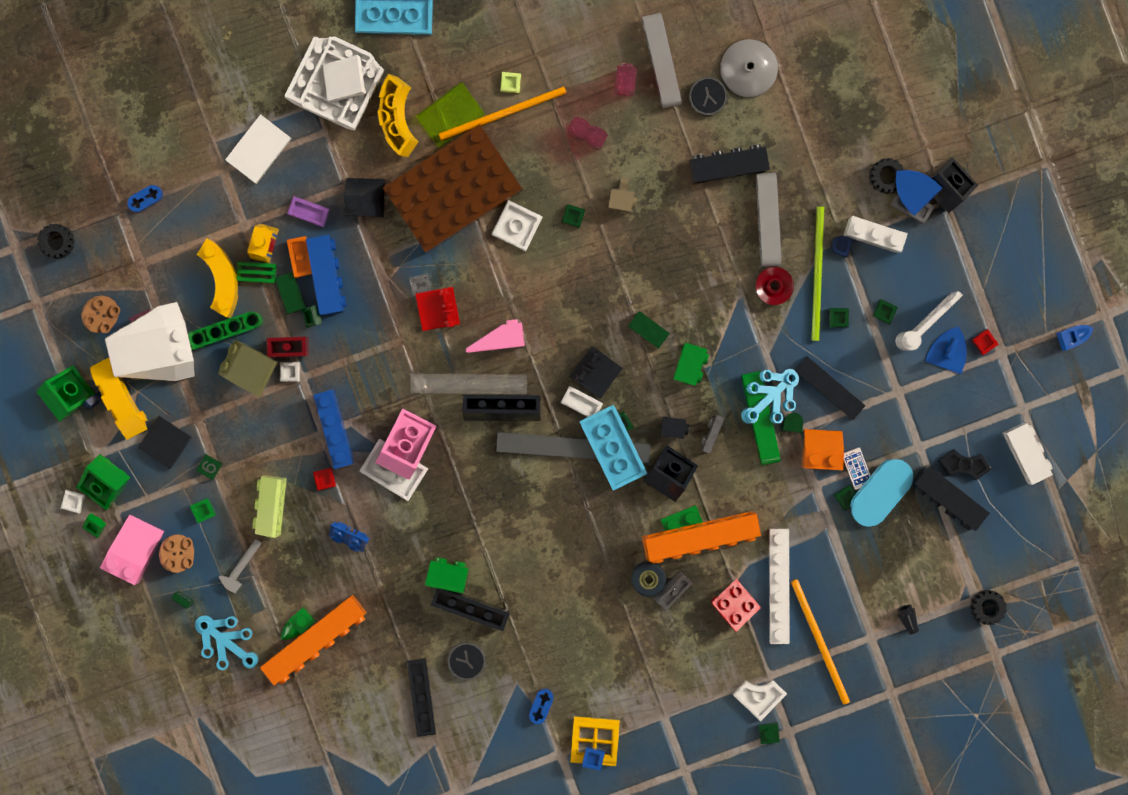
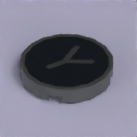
[689,77,727,116]
[448,642,486,681]

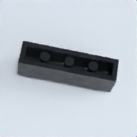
[689,144,770,184]
[462,395,541,421]
[912,465,990,531]
[431,588,510,631]

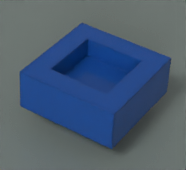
[582,746,605,771]

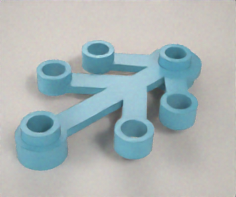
[741,369,799,424]
[195,615,259,670]

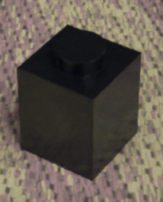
[660,416,689,439]

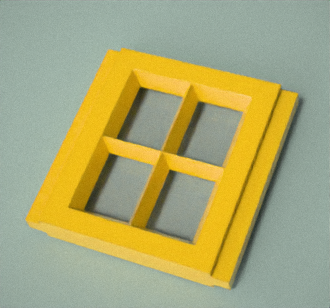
[570,716,620,766]

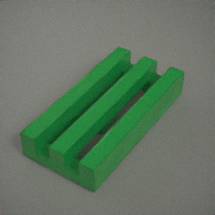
[236,262,276,283]

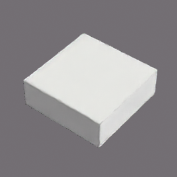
[280,362,300,381]
[61,490,86,514]

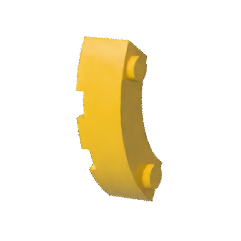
[378,74,419,157]
[197,238,238,318]
[90,358,148,440]

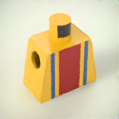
[247,224,279,263]

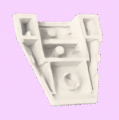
[105,302,194,381]

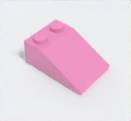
[466,319,525,353]
[375,409,436,480]
[100,515,164,585]

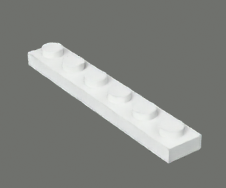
[769,529,789,644]

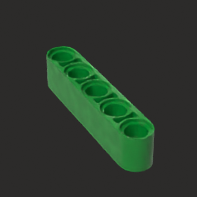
[187,312,263,351]
[741,370,781,466]

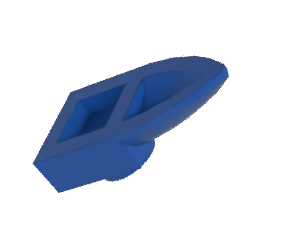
[1056,325,1094,351]

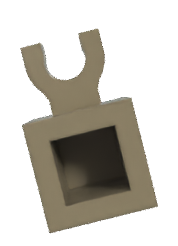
[608,177,637,213]

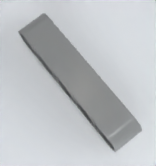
[642,13,682,108]
[756,173,781,267]

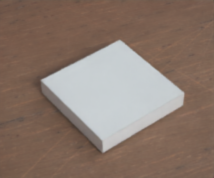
[323,55,365,103]
[491,200,543,252]

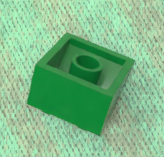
[36,365,95,422]
[76,454,130,511]
[425,557,469,593]

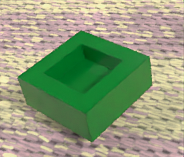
[190,498,216,523]
[82,513,106,538]

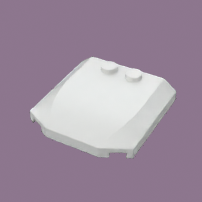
[285,37,384,131]

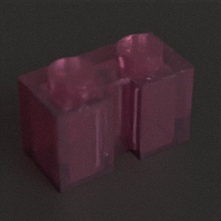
[614,63,637,96]

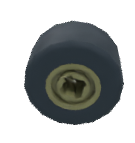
[631,561,666,597]

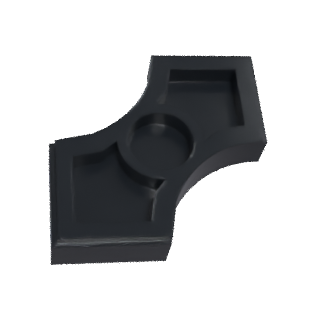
[938,449,992,480]

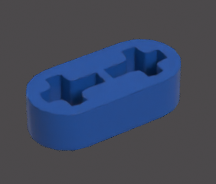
[128,185,163,213]
[529,688,553,724]

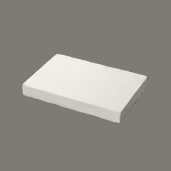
[225,114,292,184]
[360,439,428,501]

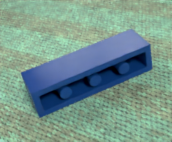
[306,235,347,316]
[313,390,355,469]

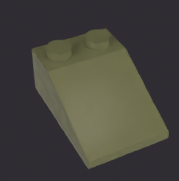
[218,339,277,397]

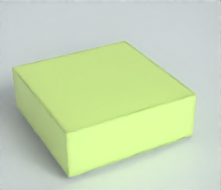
[500,72,521,94]

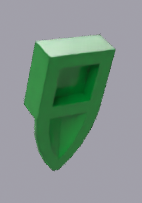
[281,607,316,640]

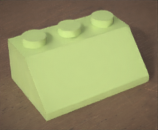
[253,475,287,538]

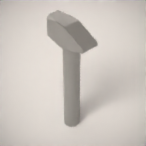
[219,539,262,594]

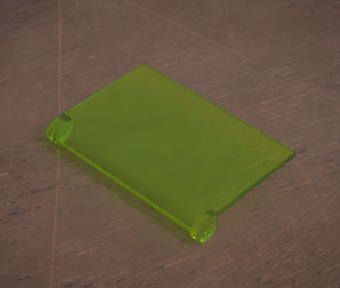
[416,82,485,148]

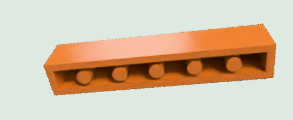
[642,511,761,563]
[260,595,367,686]

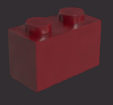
[267,337,309,357]

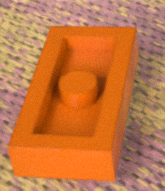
[287,236,312,278]

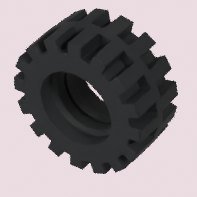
[869,158,905,194]
[37,224,75,259]
[970,590,1007,625]

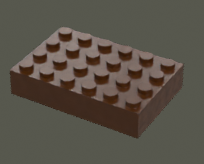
[383,124,523,254]

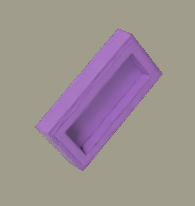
[287,196,330,228]

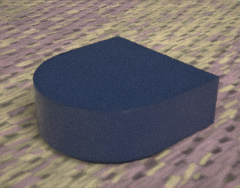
[831,236,853,258]
[83,391,103,410]

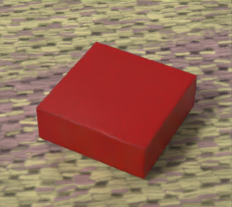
[971,329,999,355]
[313,468,337,491]

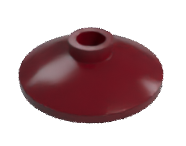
[756,267,794,305]

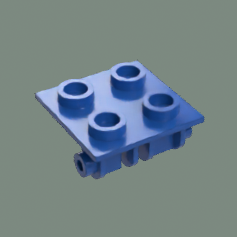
[329,522,369,552]

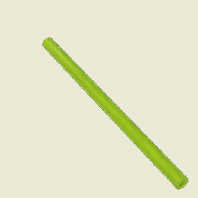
[812,207,824,341]

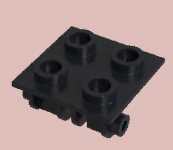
[569,346,623,399]

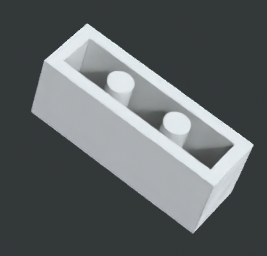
[843,216,907,253]
[1003,423,1053,485]

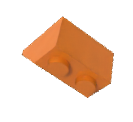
[802,429,844,470]

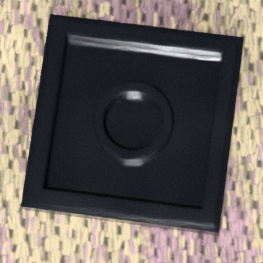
[138,416,192,469]

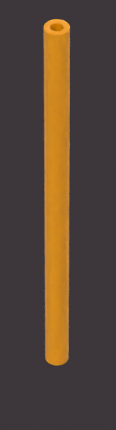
[439,86,566,141]
[791,579,850,705]

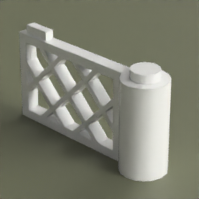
[895,291,963,351]

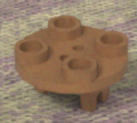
[81,295,120,333]
[159,534,194,573]

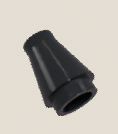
[897,604,919,634]

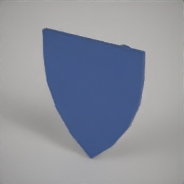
[896,170,942,216]
[925,326,967,374]

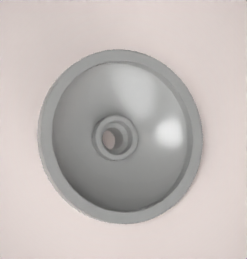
[720,39,778,97]

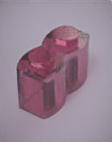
[567,117,608,150]

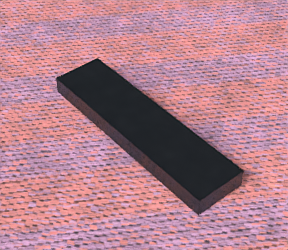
[795,356,866,420]
[407,658,436,737]

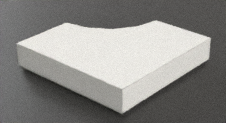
[733,680,787,721]

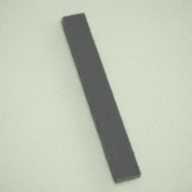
[496,432,650,463]

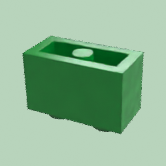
[673,342,709,386]

